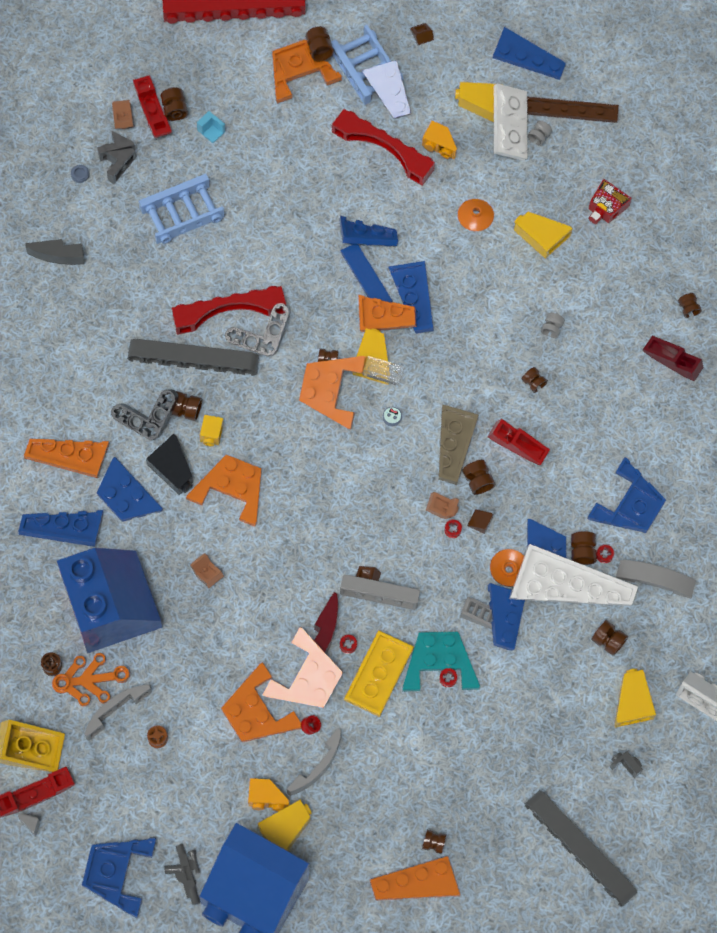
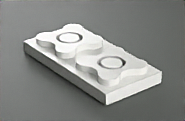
[494,84,527,160]

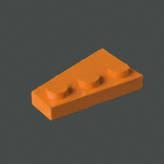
[358,295,417,332]

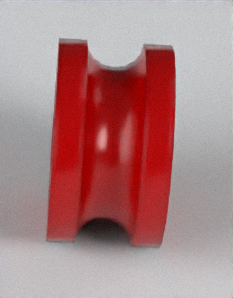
[444,519,462,538]
[597,545,614,563]
[340,635,357,654]
[439,668,457,688]
[301,715,321,735]

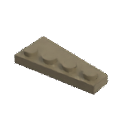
[438,404,479,485]

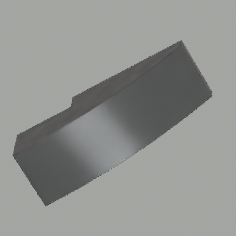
[25,239,85,265]

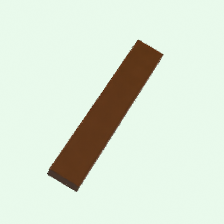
[527,97,619,123]

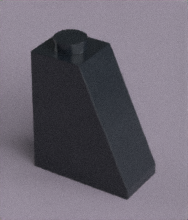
[146,434,193,495]

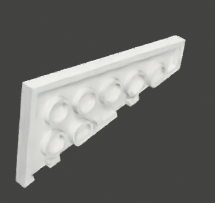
[509,544,638,606]

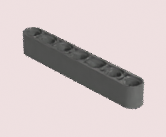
[127,339,259,376]
[524,790,637,907]

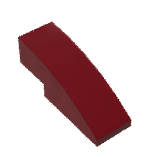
[643,335,704,382]
[314,592,338,654]

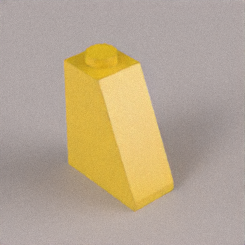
[455,82,503,122]
[514,211,573,259]
[352,328,390,385]
[614,669,656,728]
[258,800,312,851]

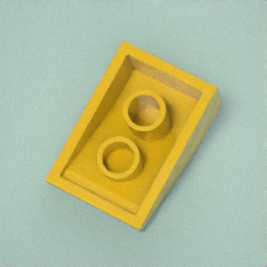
[0,720,65,772]

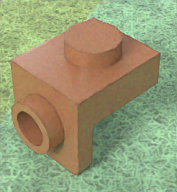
[112,100,133,129]
[426,492,459,519]
[190,553,224,588]

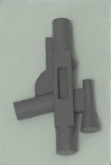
[164,844,200,905]

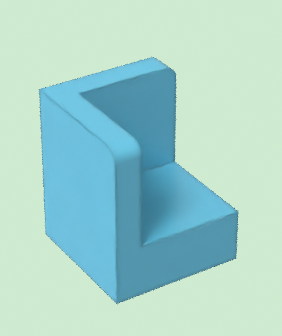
[197,111,225,143]

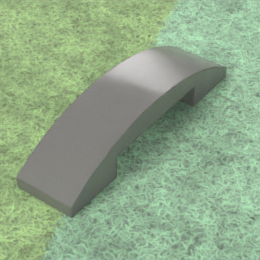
[616,560,696,599]
[84,685,152,741]
[287,728,341,796]

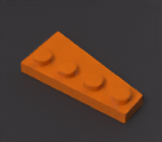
[24,439,109,478]
[370,856,460,900]

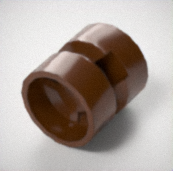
[305,26,334,61]
[160,87,188,121]
[171,391,202,421]
[462,460,496,495]
[571,531,597,565]
[591,620,629,656]

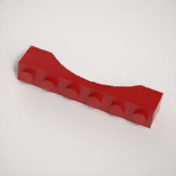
[332,109,435,186]
[172,286,286,335]

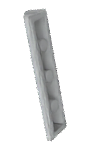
[340,574,420,610]

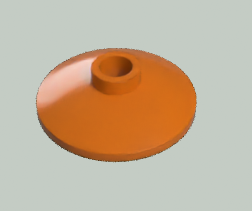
[458,199,494,231]
[490,549,524,587]

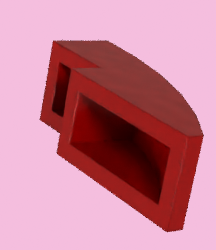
[487,419,550,465]

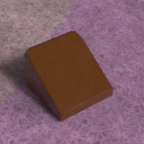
[410,23,434,45]
[467,509,494,534]
[356,566,381,581]

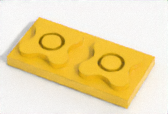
[344,630,414,717]

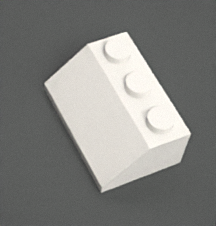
[676,671,717,721]

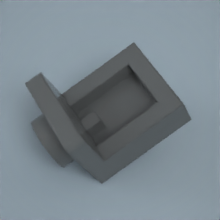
[610,751,643,779]

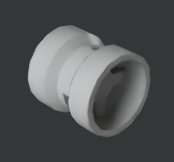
[527,120,552,146]
[541,313,565,338]

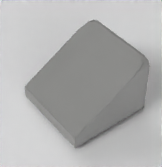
[18,813,40,837]

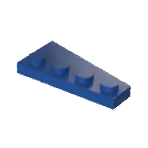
[493,27,566,80]
[388,261,434,334]
[18,510,103,547]

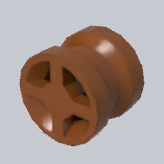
[147,726,168,748]

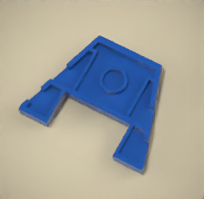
[587,457,666,533]
[82,838,156,918]

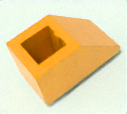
[422,121,457,160]
[248,778,289,812]

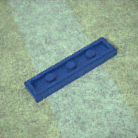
[340,244,393,303]

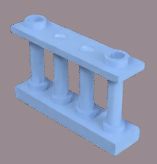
[331,25,403,105]
[139,174,224,244]

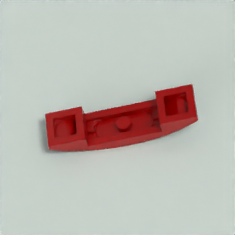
[133,75,172,138]
[0,766,75,818]

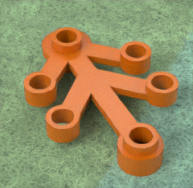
[52,653,130,707]

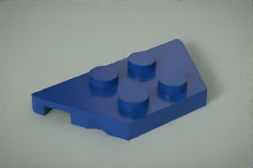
[97,457,163,522]
[527,519,566,558]

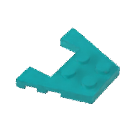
[402,631,480,692]

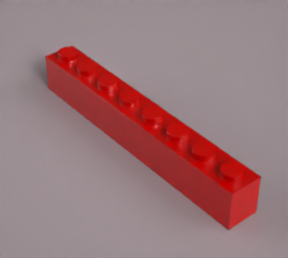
[162,0,305,24]

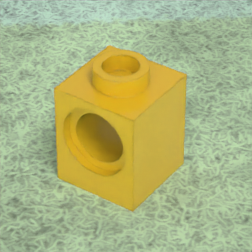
[200,415,224,447]

